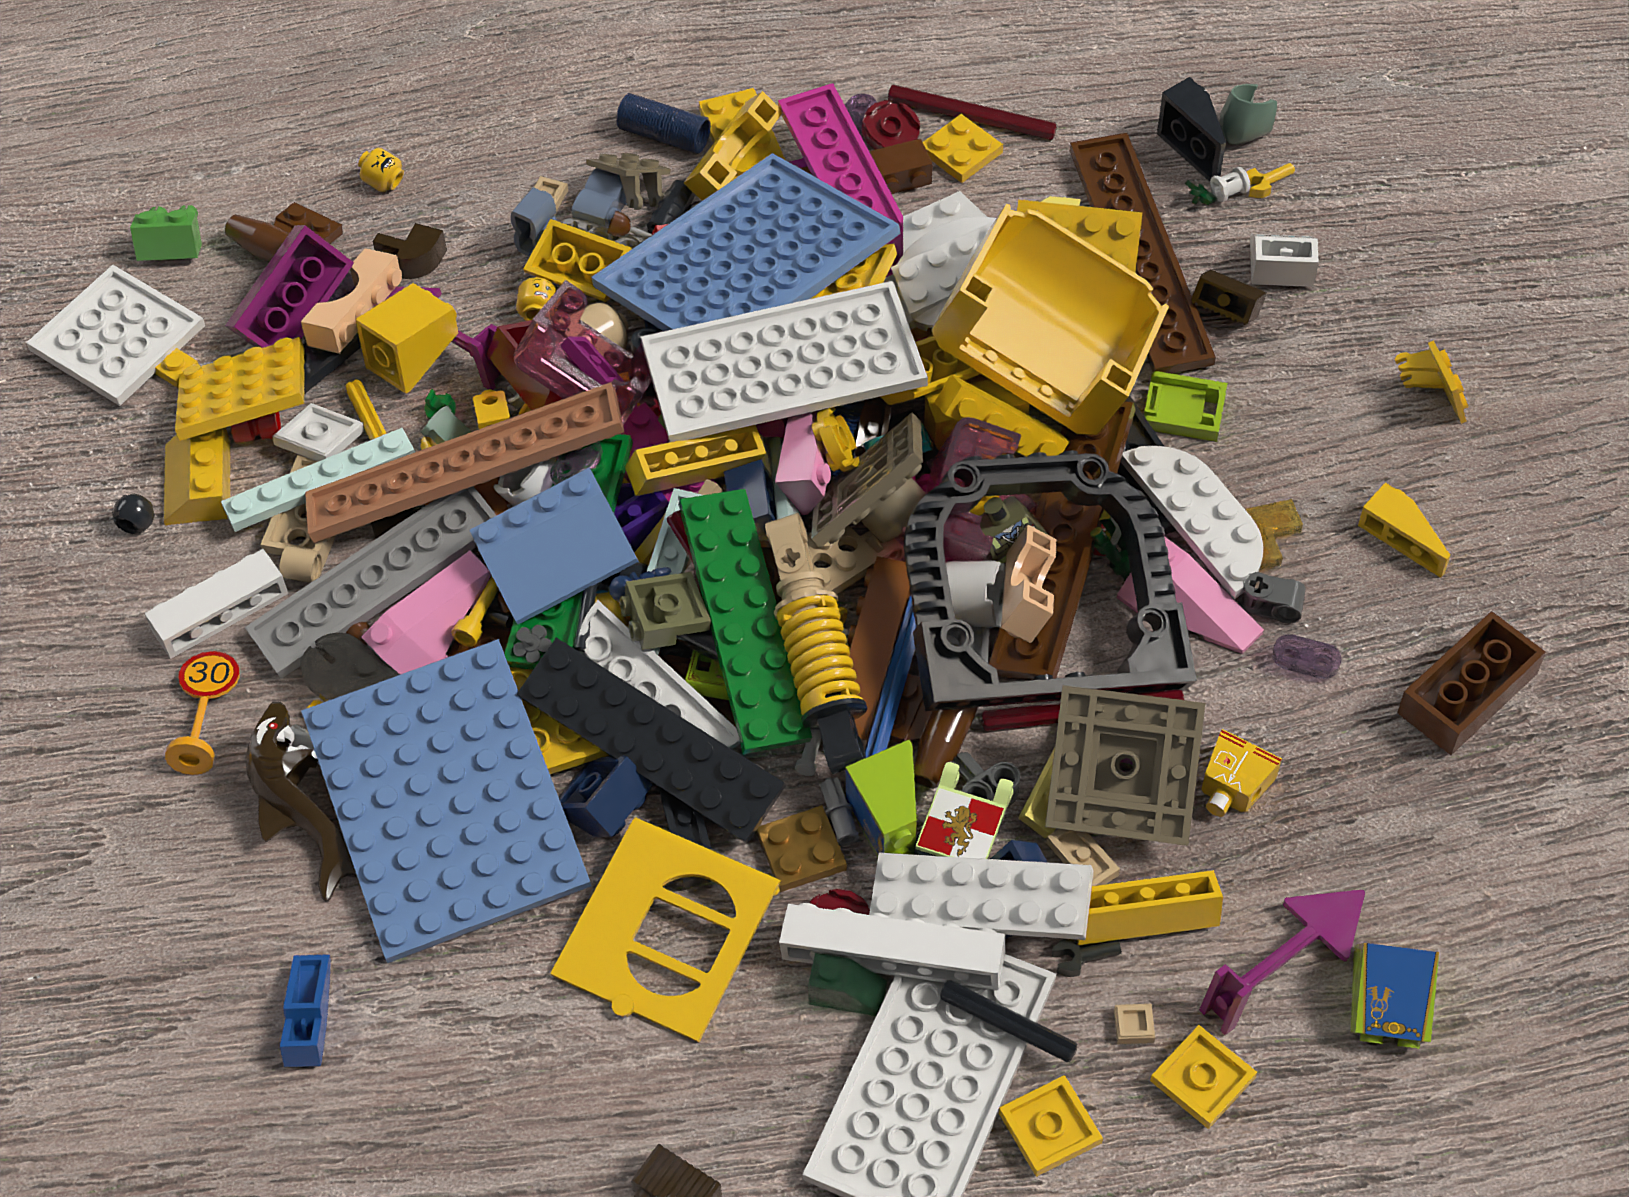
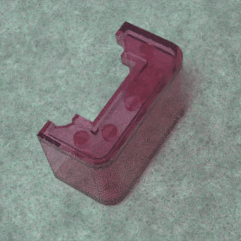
[514,280,653,425]
[925,417,1021,562]

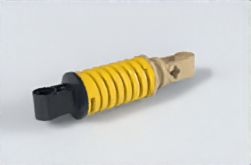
[765,513,867,774]

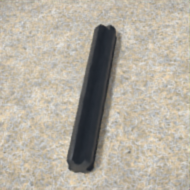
[940,980,1078,1062]

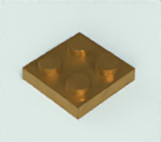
[756,805,847,892]

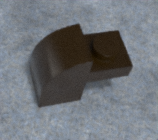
[372,223,447,279]

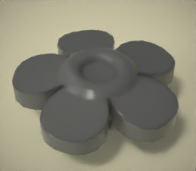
[513,625,552,663]

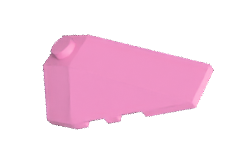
[775,410,831,515]
[1117,537,1264,654]
[362,550,491,675]

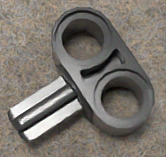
[952,752,1020,807]

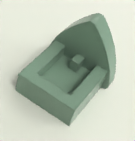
[419,406,472,444]

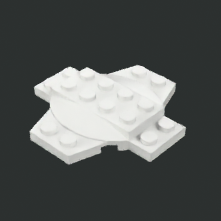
[883,191,996,331]

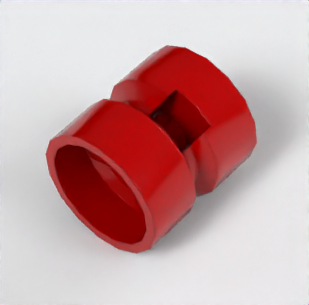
[231,411,281,443]

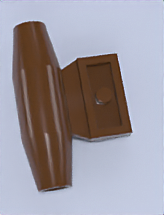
[225,202,343,263]
[889,674,979,789]

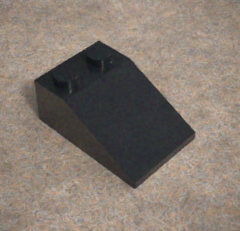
[1157,77,1226,182]

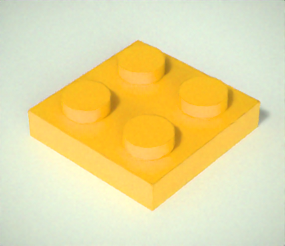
[923,114,1003,183]
[1150,1025,1257,1129]
[999,1075,1103,1177]

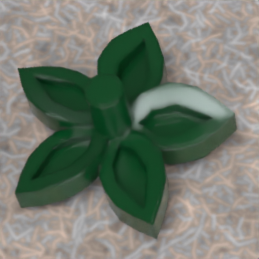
[1185,179,1218,205]

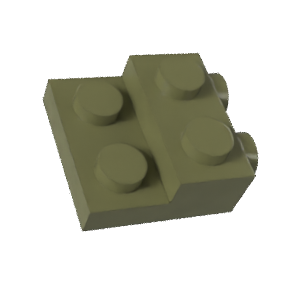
[620,572,711,650]

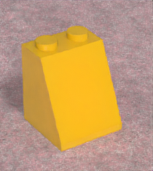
[355,283,458,394]

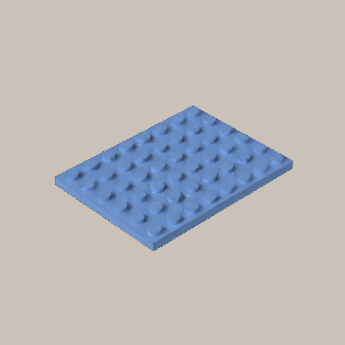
[591,153,900,331]
[301,639,591,963]

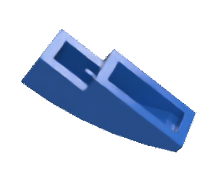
[280,955,331,1067]

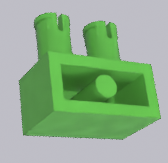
[130,205,202,261]

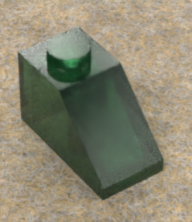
[808,953,887,1016]

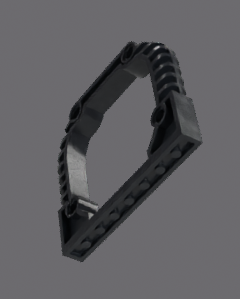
[904,451,1197,711]

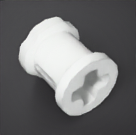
[1210,167,1250,202]

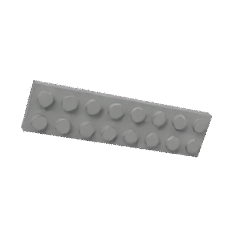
[245,486,497,679]

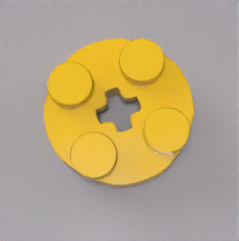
[812,407,859,472]

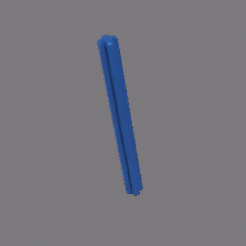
[865,596,916,758]

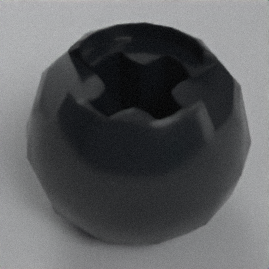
[112,493,155,534]

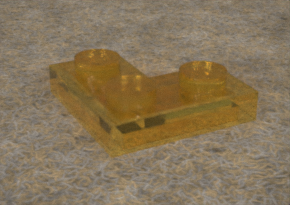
[1245,499,1303,570]

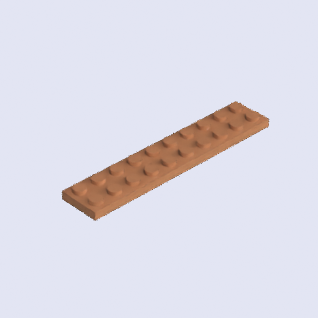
[305,382,624,543]

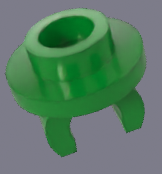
[424,389,456,419]

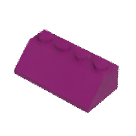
[225,225,354,348]

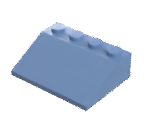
[470,467,639,624]

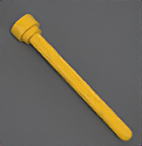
[451,576,499,647]

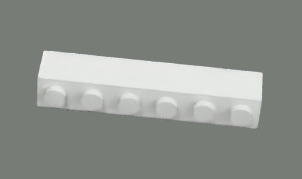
[779,903,1005,990]

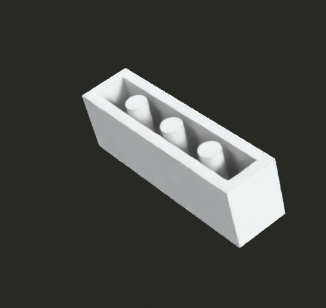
[145,549,288,659]

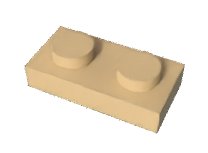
[1047,829,1120,886]

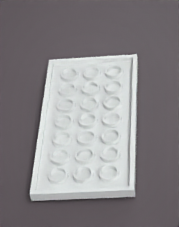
[641,281,928,442]
[803,954,1056,1197]

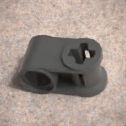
[1238,572,1306,624]

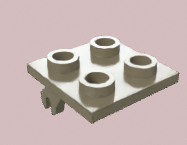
[586,153,671,210]

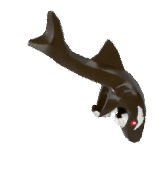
[245,702,357,902]

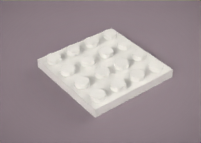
[26,265,205,406]

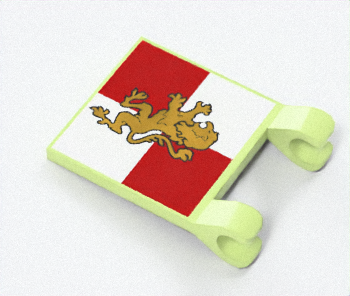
[915,762,1013,859]

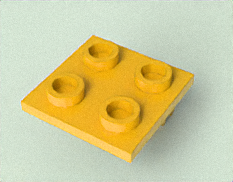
[1395,340,1468,424]

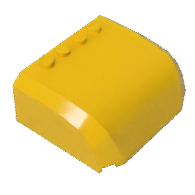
[931,204,1169,435]

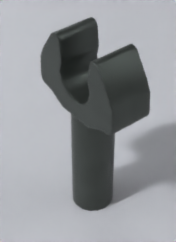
[1052,939,1122,977]

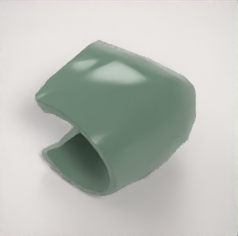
[1219,84,1277,145]

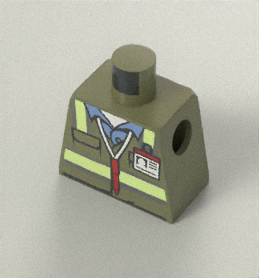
[974,496,1048,567]

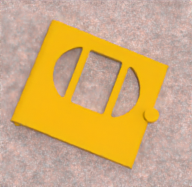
[550,817,781,1043]

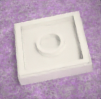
[273,403,364,462]

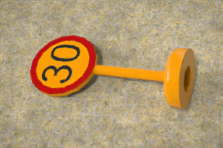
[165,651,240,775]

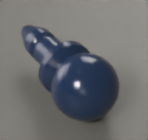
[609,567,672,602]

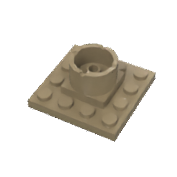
[811,412,926,548]
[1045,685,1206,846]

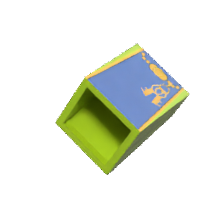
[846,740,917,857]
[1350,943,1439,1049]

